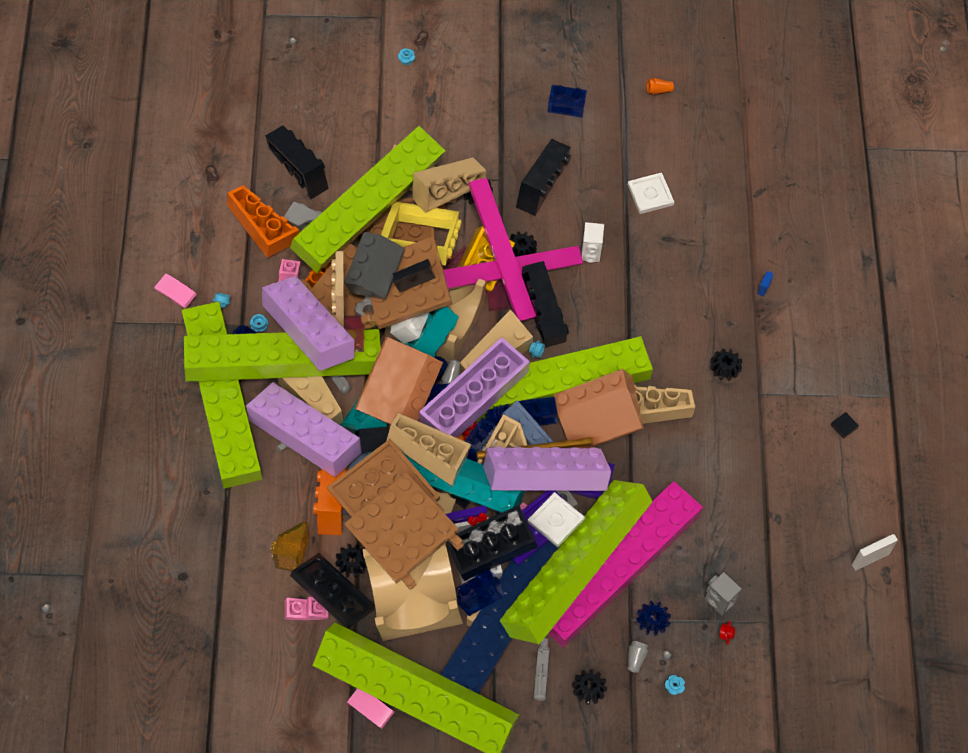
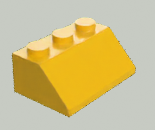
[458,225,515,292]

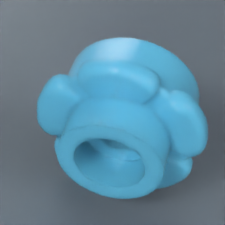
[398,48,415,65]
[212,293,231,307]
[250,314,268,332]
[529,340,545,358]
[665,675,685,695]

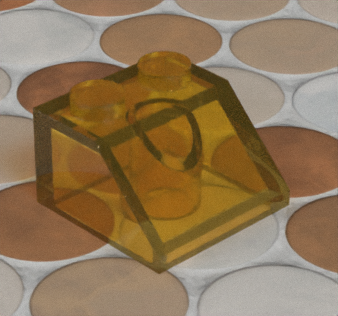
[270,521,309,572]

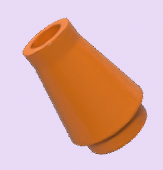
[646,77,674,95]

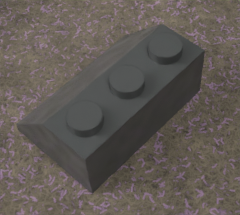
[344,232,405,300]

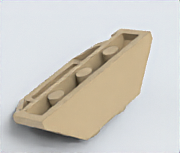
[477,414,528,465]

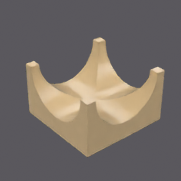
[385,279,486,362]
[362,543,463,641]

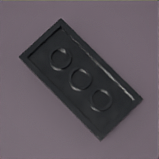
[290,553,375,629]

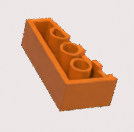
[227,185,300,258]
[313,466,348,535]

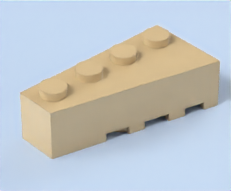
[278,376,343,425]

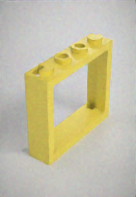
[381,202,462,266]

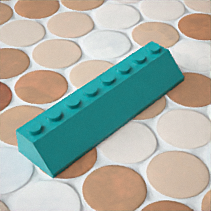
[341,306,459,434]
[368,452,526,513]

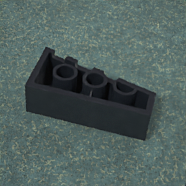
[265,125,329,200]
[516,139,571,216]
[522,261,569,348]

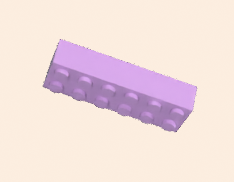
[262,276,354,371]
[419,337,530,438]
[246,382,362,477]
[483,447,611,491]

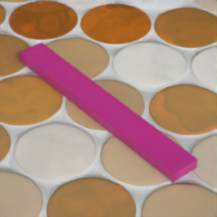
[468,177,536,322]
[444,246,583,289]

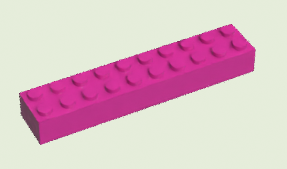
[548,481,703,648]

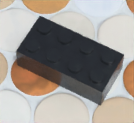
[446,505,538,581]

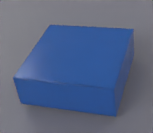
[757,271,774,296]

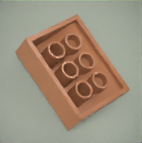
[355,337,443,426]
[554,369,644,448]

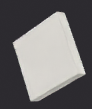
[627,173,674,214]
[528,492,585,547]
[852,534,898,571]

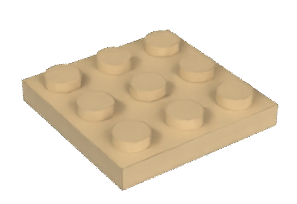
[332,251,344,328]

